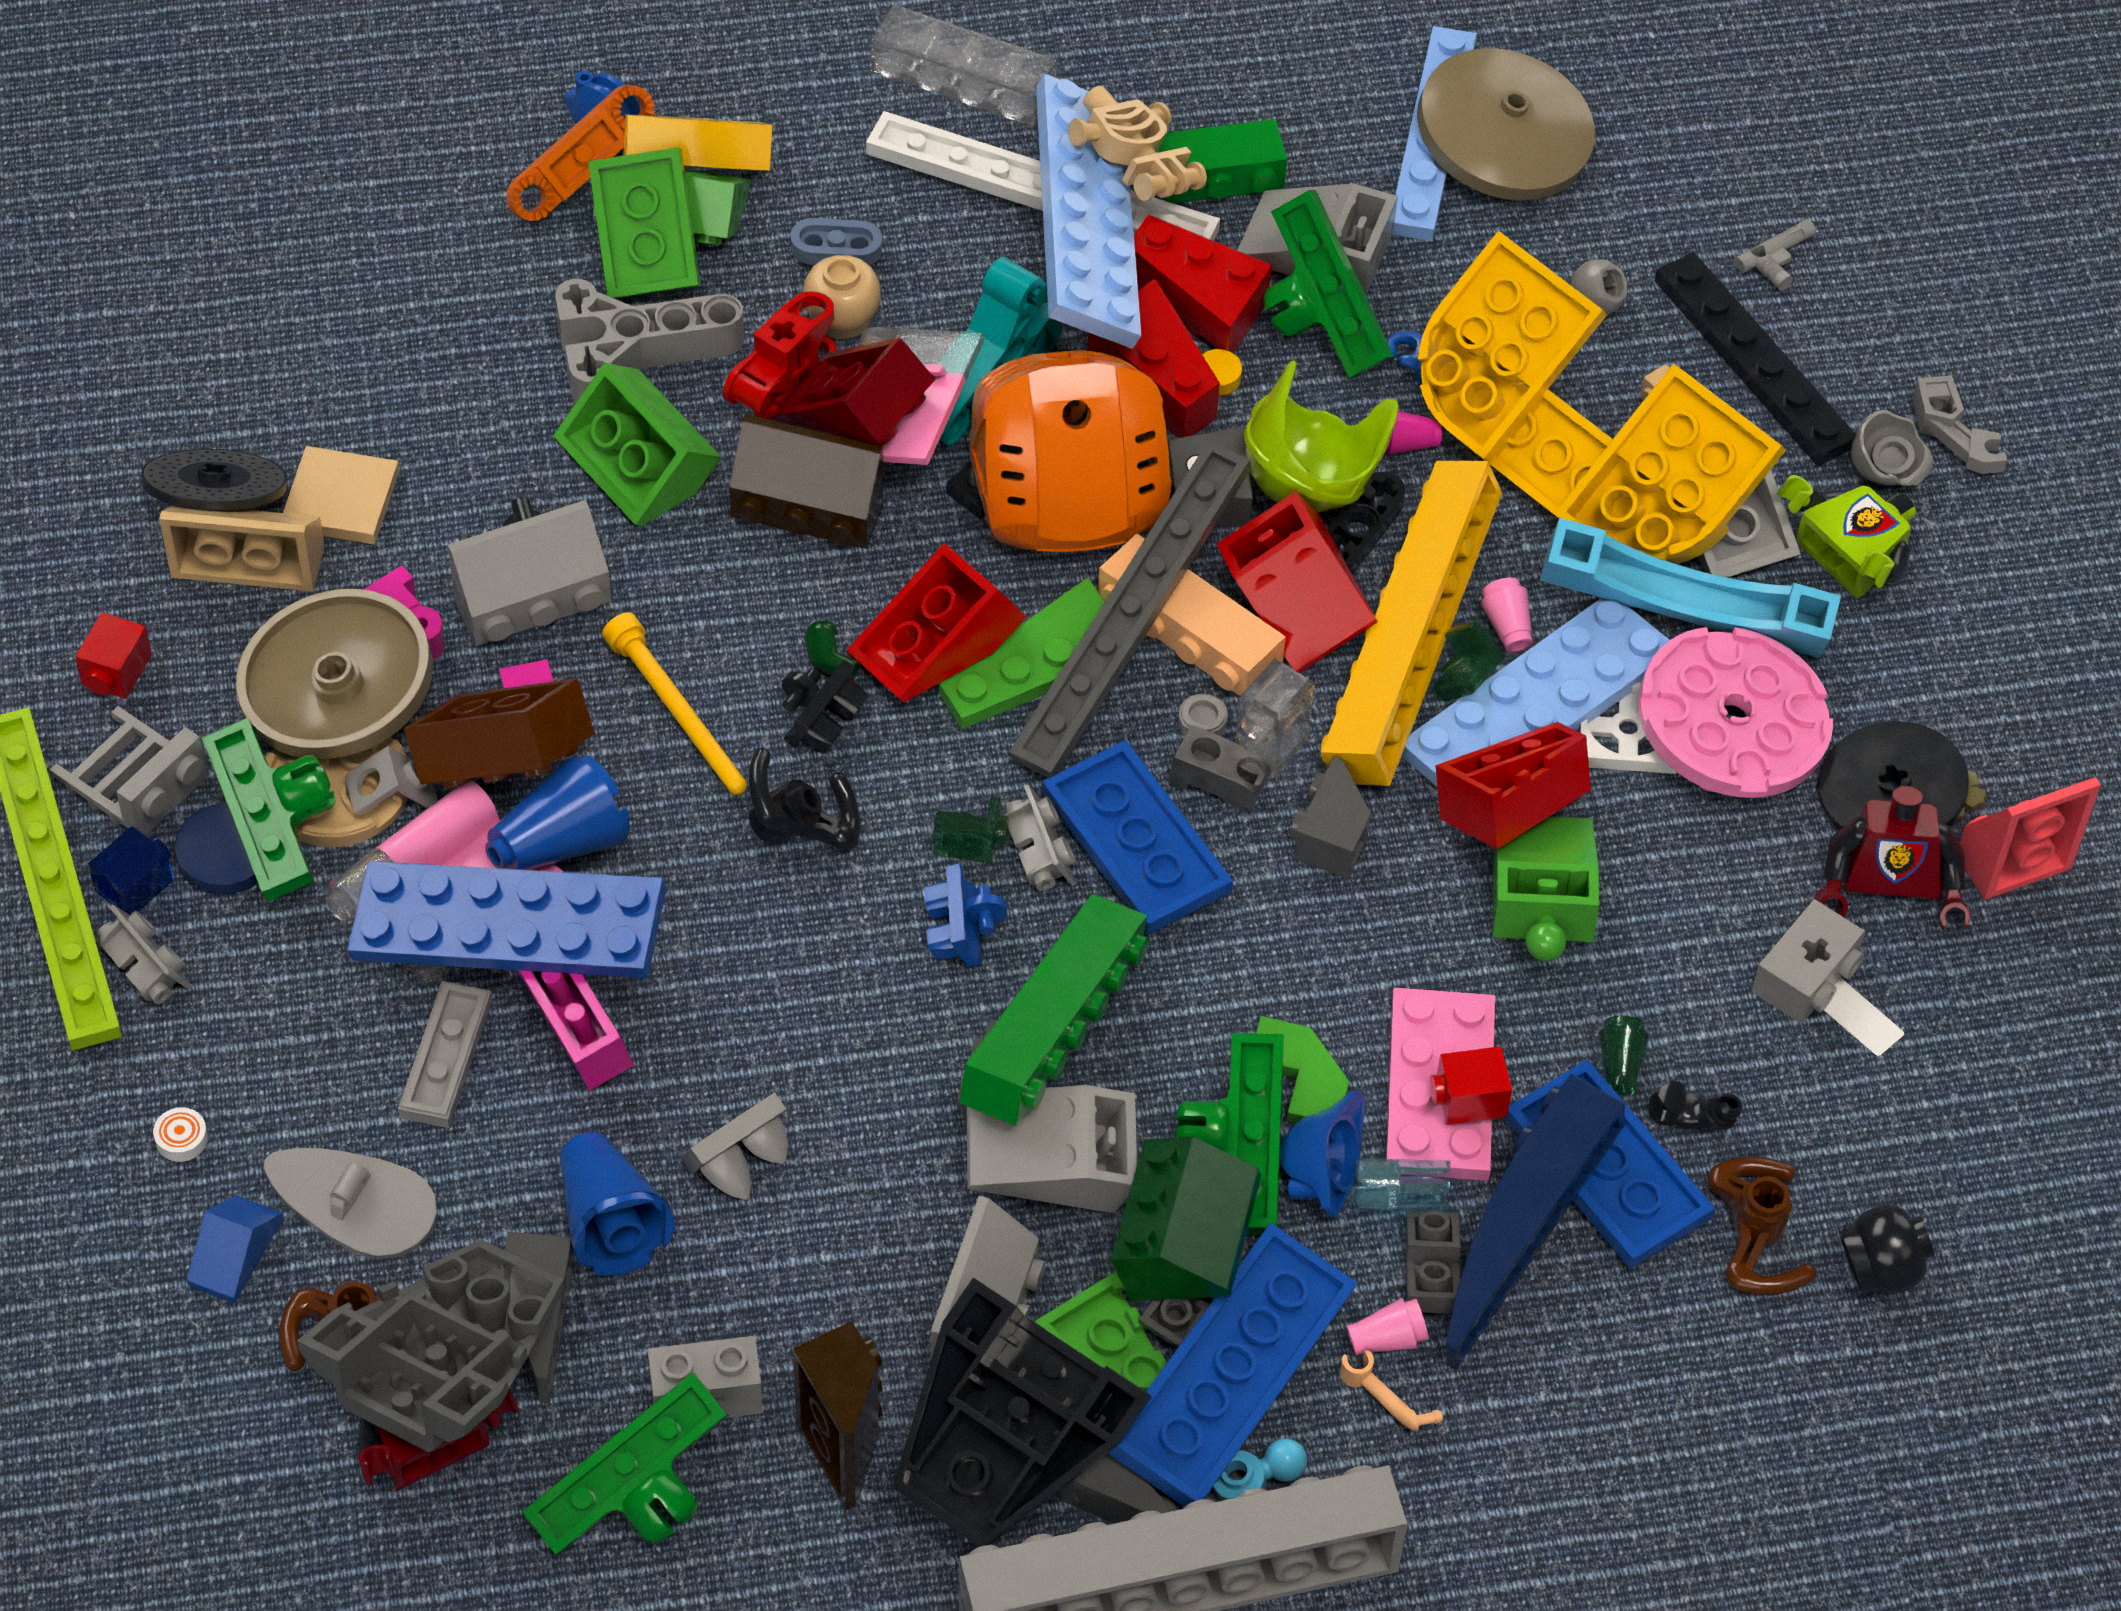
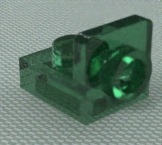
[1433,621,1505,702]
[933,796,1009,864]

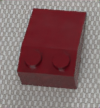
[770,337,936,446]

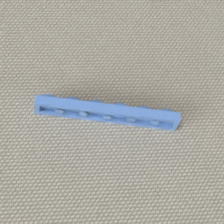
[1392,26,1477,242]

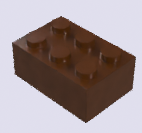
[404,678,595,788]

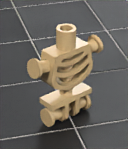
[1068,86,1207,201]

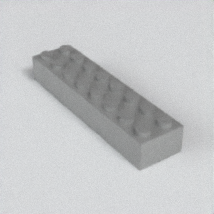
[959,1465,1407,1611]

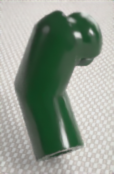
[804,620,860,681]

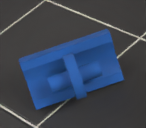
[924,863,1008,968]

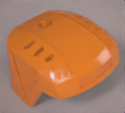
[970,350,1172,552]

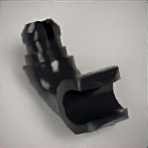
[1649,1080,1743,1130]

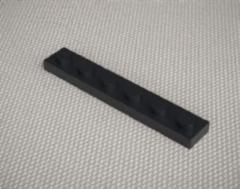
[1655,252,1856,466]

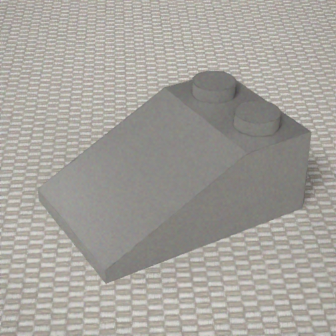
[1697,420,1801,578]

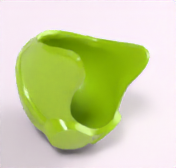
[1244,360,1399,513]

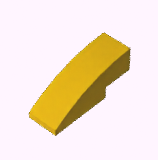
[623,114,773,171]

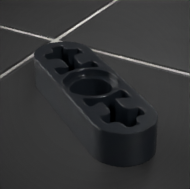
[1327,472,1405,575]

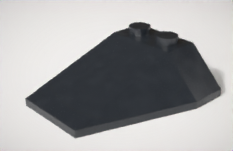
[893,1277,1152,1547]

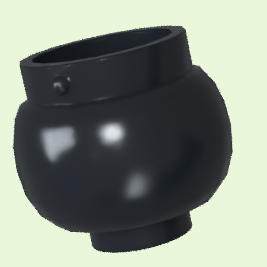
[1839,1205,1935,1296]

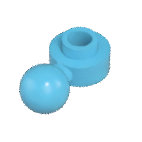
[1213,1438,1307,1501]

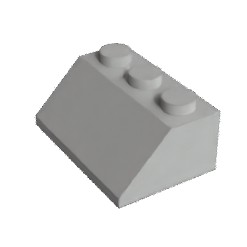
[448,500,611,646]
[931,1196,1046,1358]

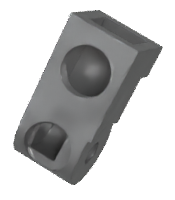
[1168,724,1271,808]

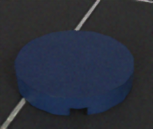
[174,802,258,895]

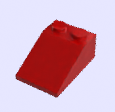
[847,543,1026,703]

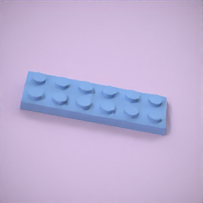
[1402,598,1670,787]

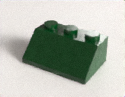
[1111,1137,1262,1301]

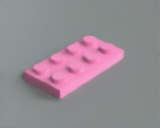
[1385,988,1495,1181]

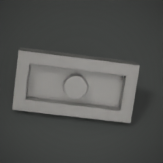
[681,1092,788,1200]

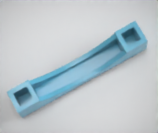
[1539,518,1841,658]

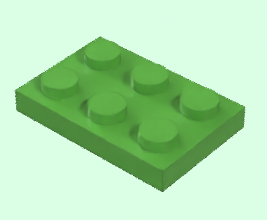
[588,147,701,299]

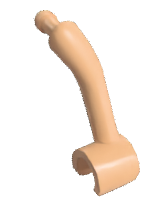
[1340,1350,1443,1432]

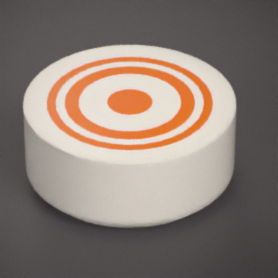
[153,1108,208,1162]

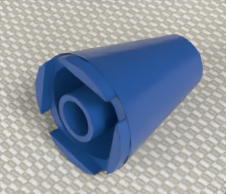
[485,754,630,870]
[560,1132,675,1276]

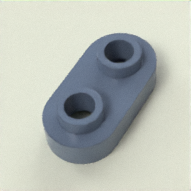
[791,218,882,266]

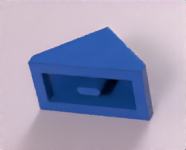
[187,1195,284,1303]

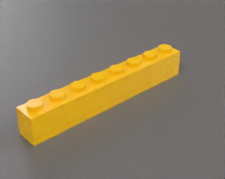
[1321,461,1502,786]

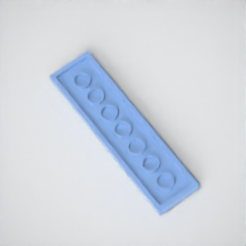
[1036,74,1141,349]

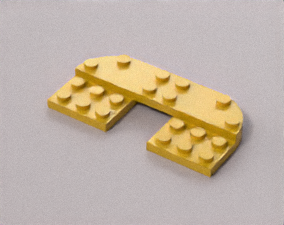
[1418,231,1786,565]

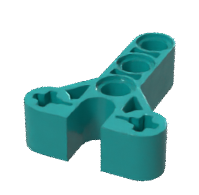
[939,257,1063,446]

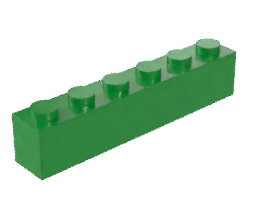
[959,894,1149,1126]

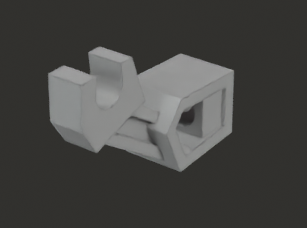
[1912,375,2007,474]

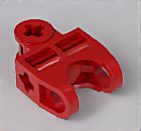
[723,291,837,420]

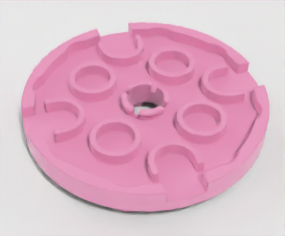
[1638,627,1833,798]

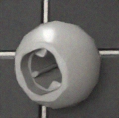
[1570,259,1627,315]

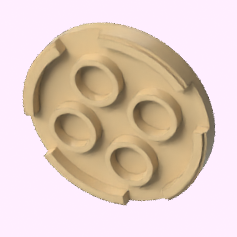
[265,737,408,847]

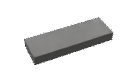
[398,981,492,1128]

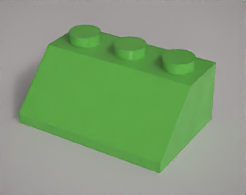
[593,168,751,245]
[553,362,722,526]

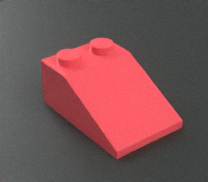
[1959,777,2101,900]

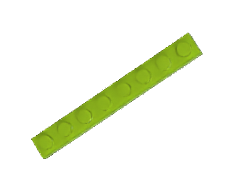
[0,707,122,1051]

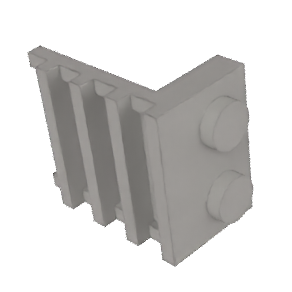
[49,706,208,841]

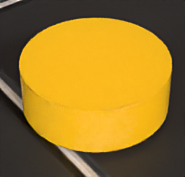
[1202,349,1242,396]

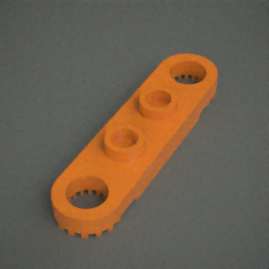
[506,85,655,221]

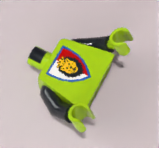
[1777,475,1916,599]

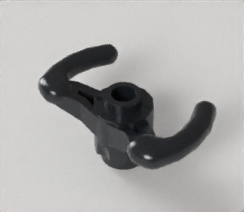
[749,748,860,850]

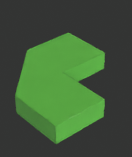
[1256,1016,1349,1124]

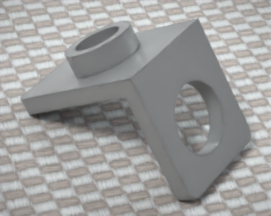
[345,746,438,815]

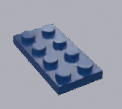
[1042,740,1233,935]
[1504,1059,1715,1269]

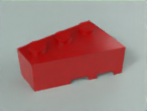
[1134,214,1272,354]
[1087,279,1220,438]
[1435,722,1591,849]

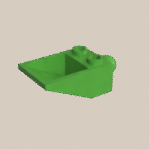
[1493,816,1599,962]

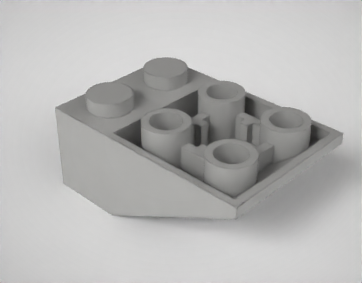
[1237,184,1398,295]
[967,1085,1137,1213]

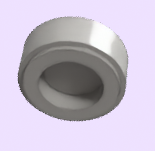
[1178,694,1228,736]

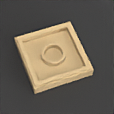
[283,446,399,545]

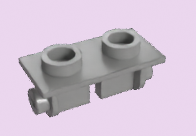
[1004,784,1077,891]
[98,905,192,1004]

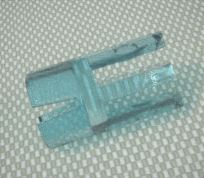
[1355,1158,1451,1212]

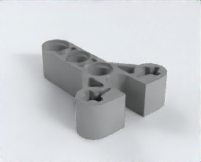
[555,279,744,404]

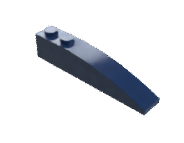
[1446,1074,1625,1370]

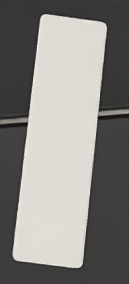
[1824,978,1904,1056]

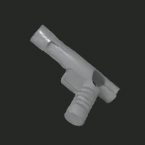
[1733,219,1816,291]

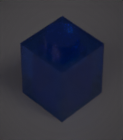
[88,826,174,915]

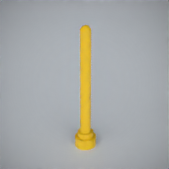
[602,612,747,795]

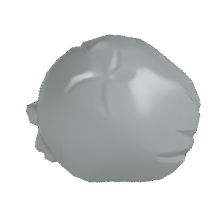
[1851,410,1933,486]

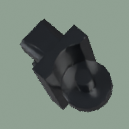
[781,659,869,753]

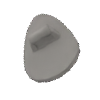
[264,1148,437,1260]

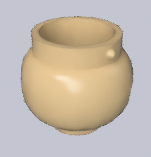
[803,255,881,339]

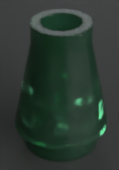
[1598,1015,1650,1096]

